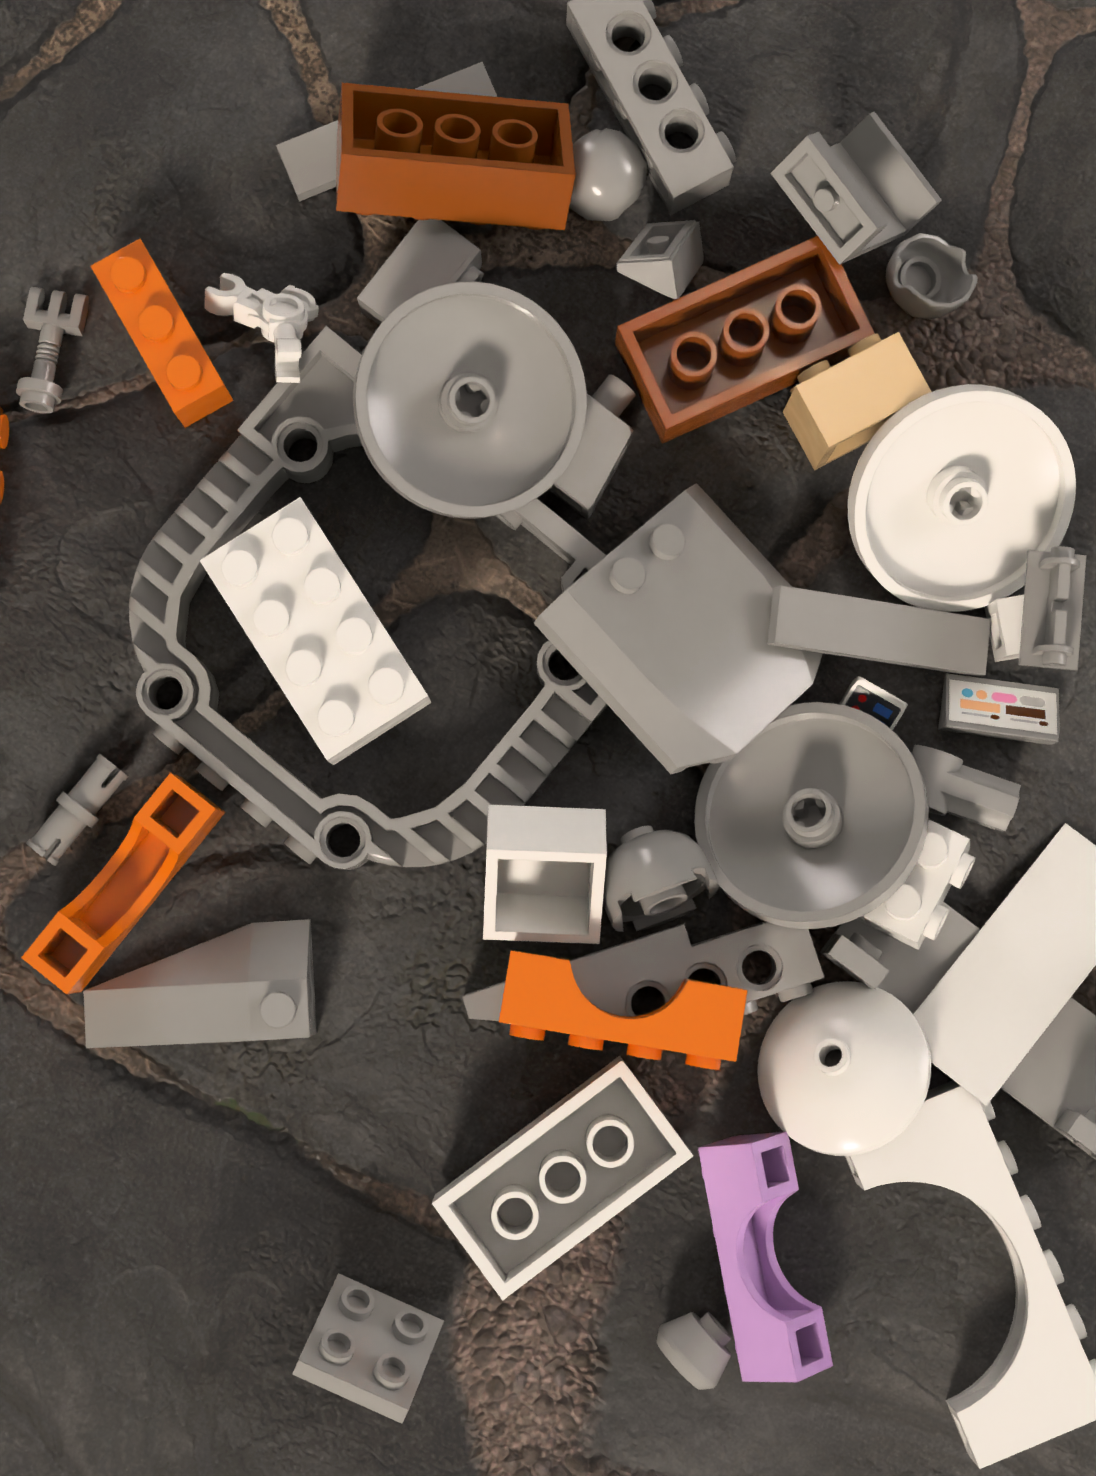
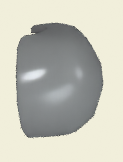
[569,128,648,221]
[886,233,978,320]

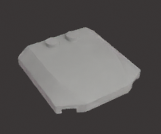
[534,483,823,774]

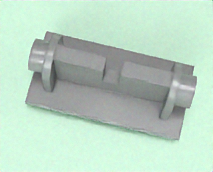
[1019,546,1087,671]

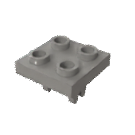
[292,1273,444,1424]

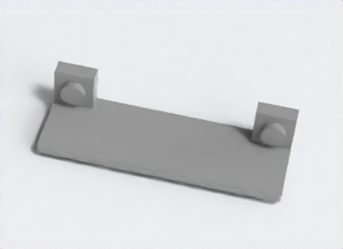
[819,902,1096,1160]

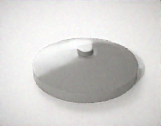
[353,282,587,519]
[694,702,929,929]

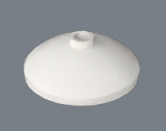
[757,981,931,1156]

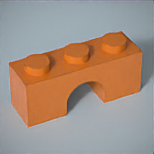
[90,238,234,428]

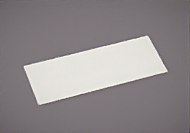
[913,823,1096,1106]

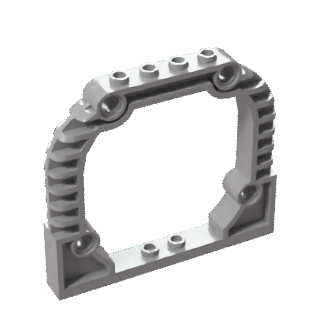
[129,326,608,870]

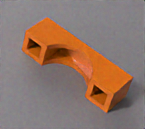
[21,773,226,994]
[499,950,748,1070]

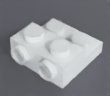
[857,820,975,950]

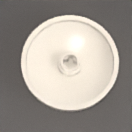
[848,384,1076,612]

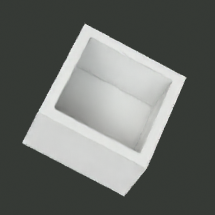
[483,805,607,944]

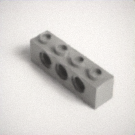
[566,0,736,216]

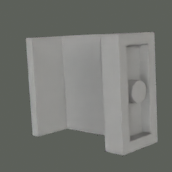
[770,112,942,265]

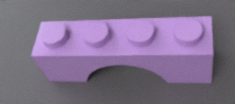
[698,1132,833,1383]

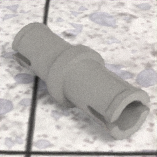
[26,754,129,866]

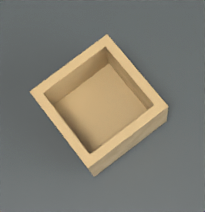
[783,332,932,471]

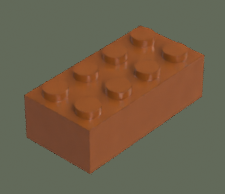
[336,83,576,230]
[615,236,875,444]

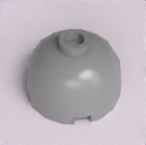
[603,826,720,932]

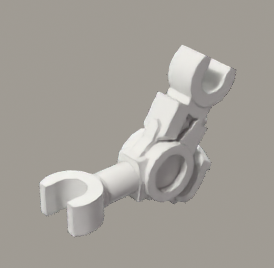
[204,273,319,383]

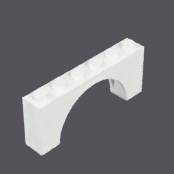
[845,1080,1096,1469]

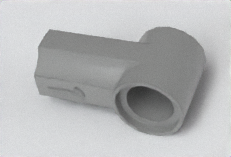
[912,745,1021,832]

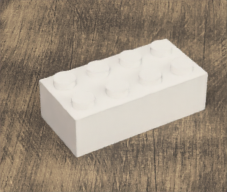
[200,497,431,765]
[432,1056,693,1300]

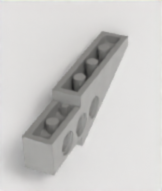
[462,921,824,1021]

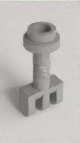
[16,287,89,413]

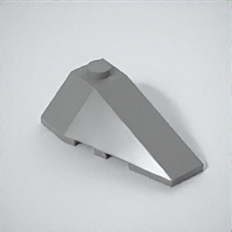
[83,919,317,1048]

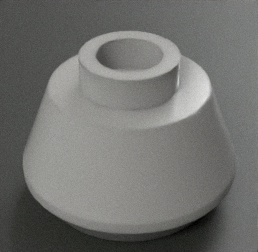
[656,1312,732,1390]

